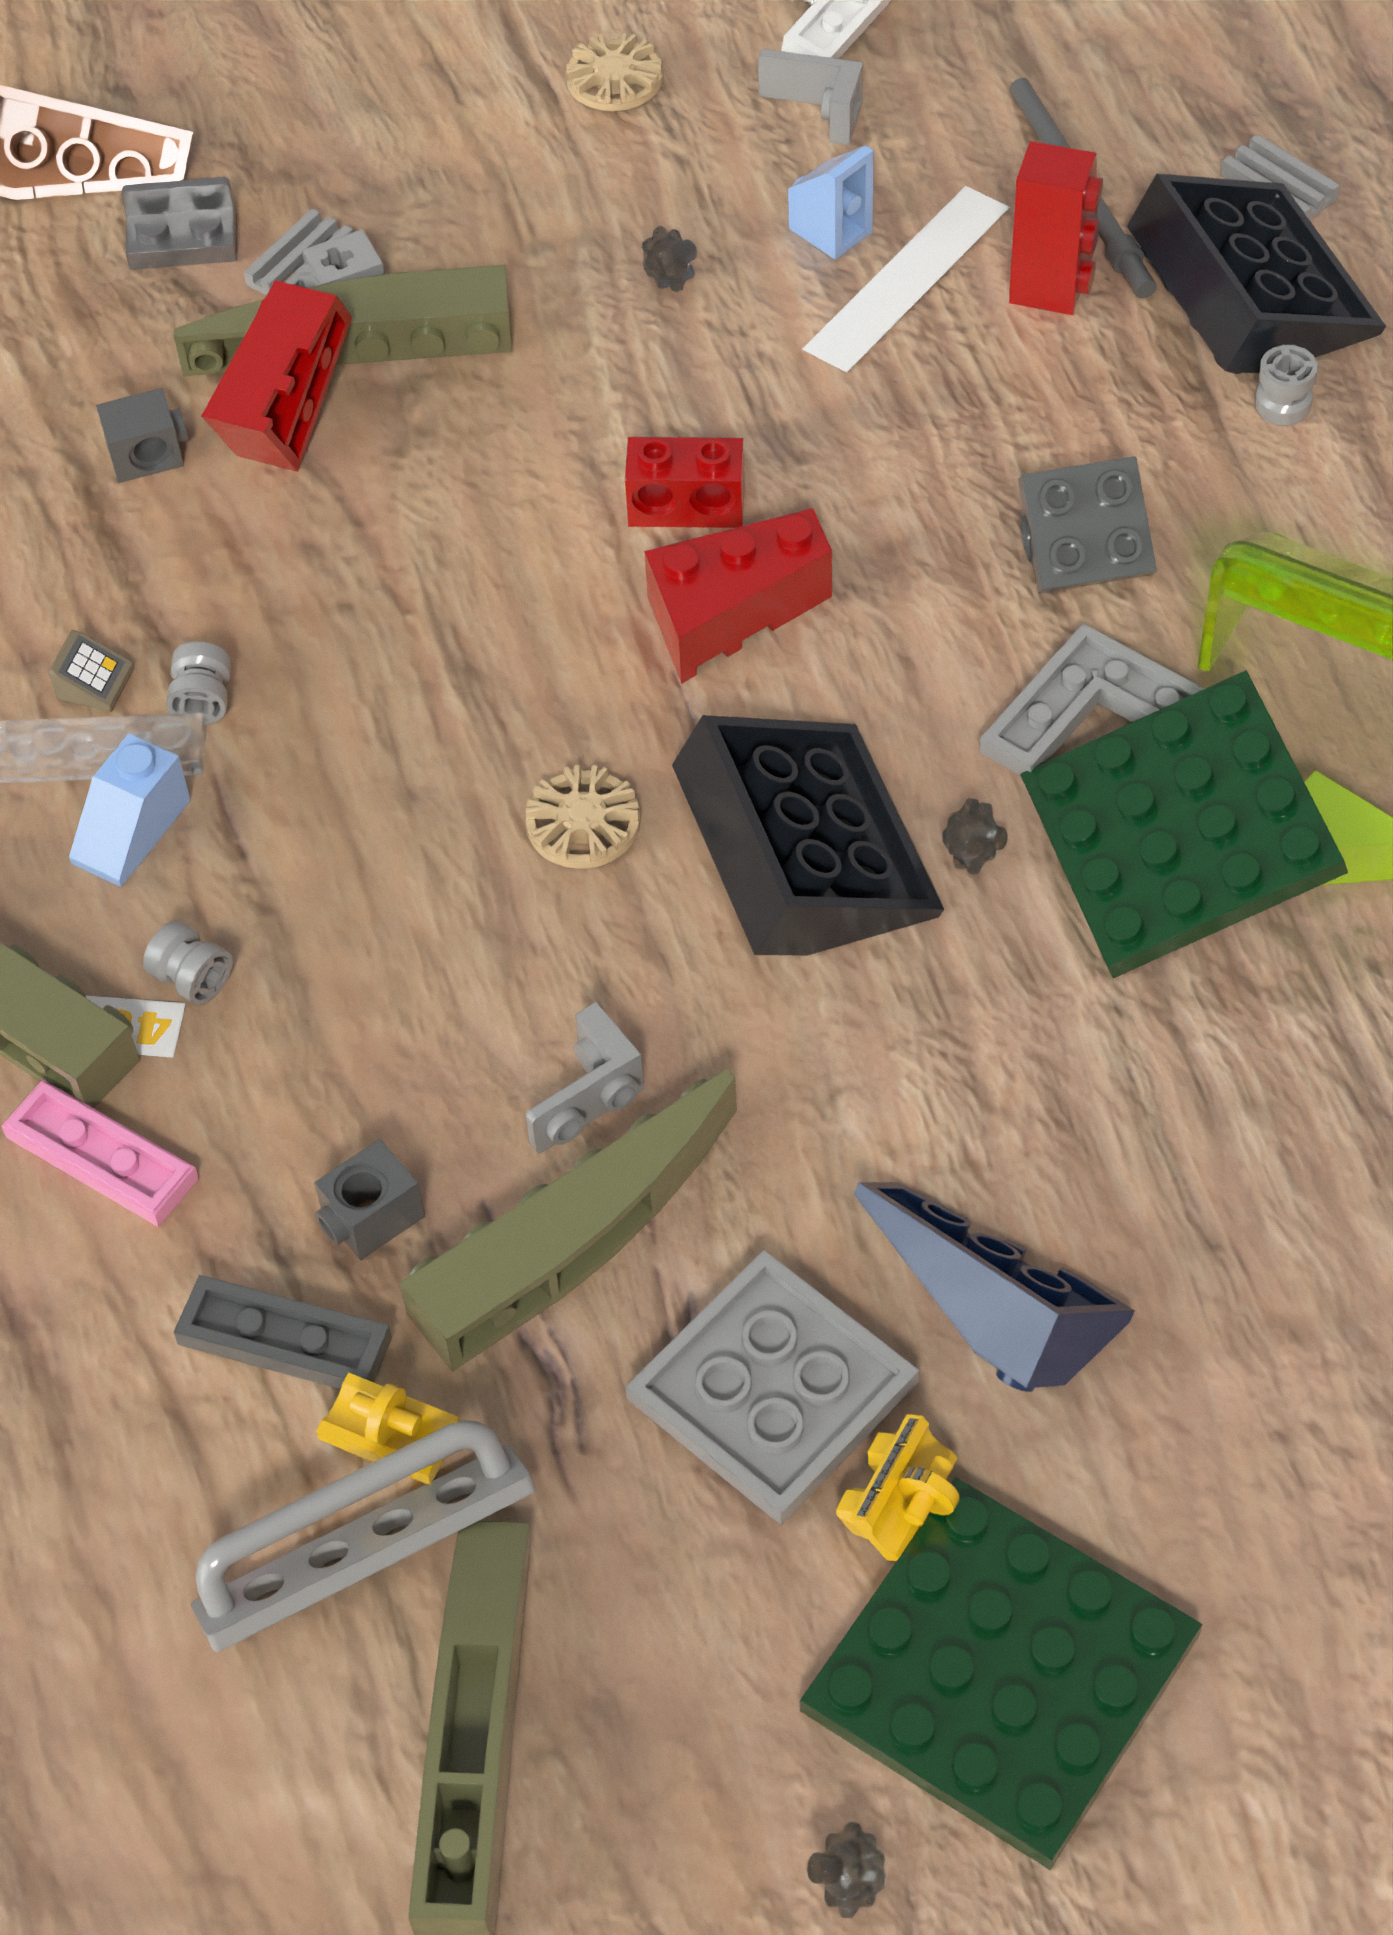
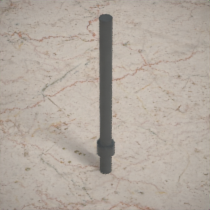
[1010,78,1157,298]

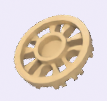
[566,33,663,111]
[525,765,641,869]

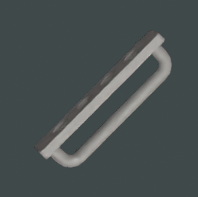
[191,1420,535,1652]

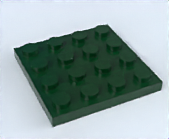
[1020,670,1348,978]
[800,1477,1202,1870]

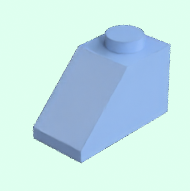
[788,145,874,260]
[69,733,191,887]

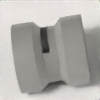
[1255,345,1318,426]
[166,641,232,725]
[143,920,233,1006]

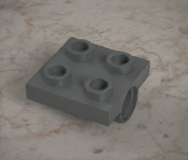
[1018,456,1157,594]

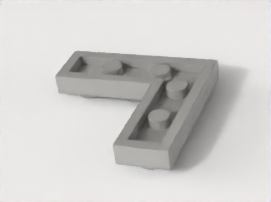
[980,623,1204,776]

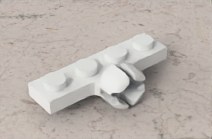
[781,0,892,59]

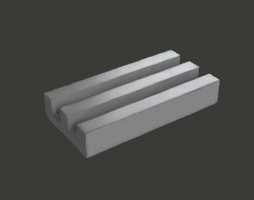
[1220,134,1340,220]
[244,208,354,296]

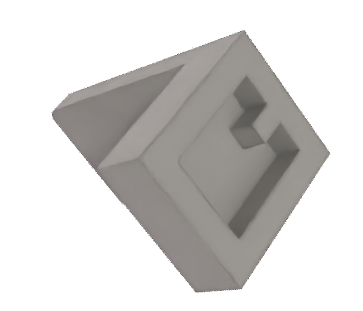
[758,49,863,145]
[525,1002,644,1153]

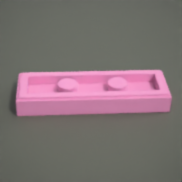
[2,1079,199,1227]

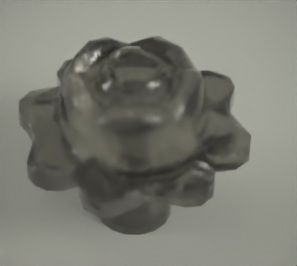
[642,226,697,292]
[942,798,1008,874]
[807,1822,887,1918]

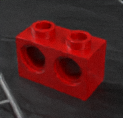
[625,437,745,528]

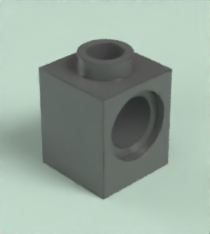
[96,388,189,483]
[314,1139,425,1261]

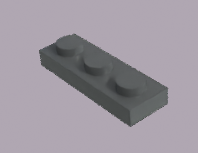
[173,1275,392,1389]

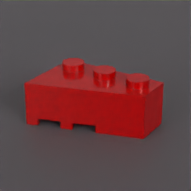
[1009,141,1103,315]
[201,280,352,472]
[644,508,832,684]

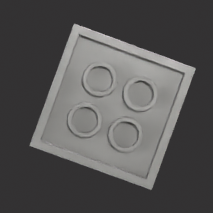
[625,1250,919,1526]

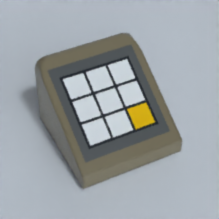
[49,630,135,712]

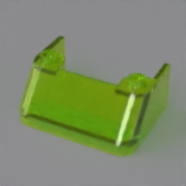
[1198,532,1393,672]

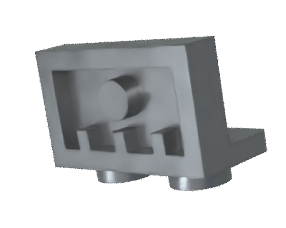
[122,177,237,270]

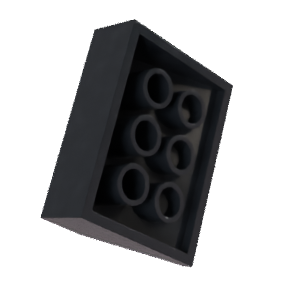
[1127,173,1386,374]
[672,715,944,956]

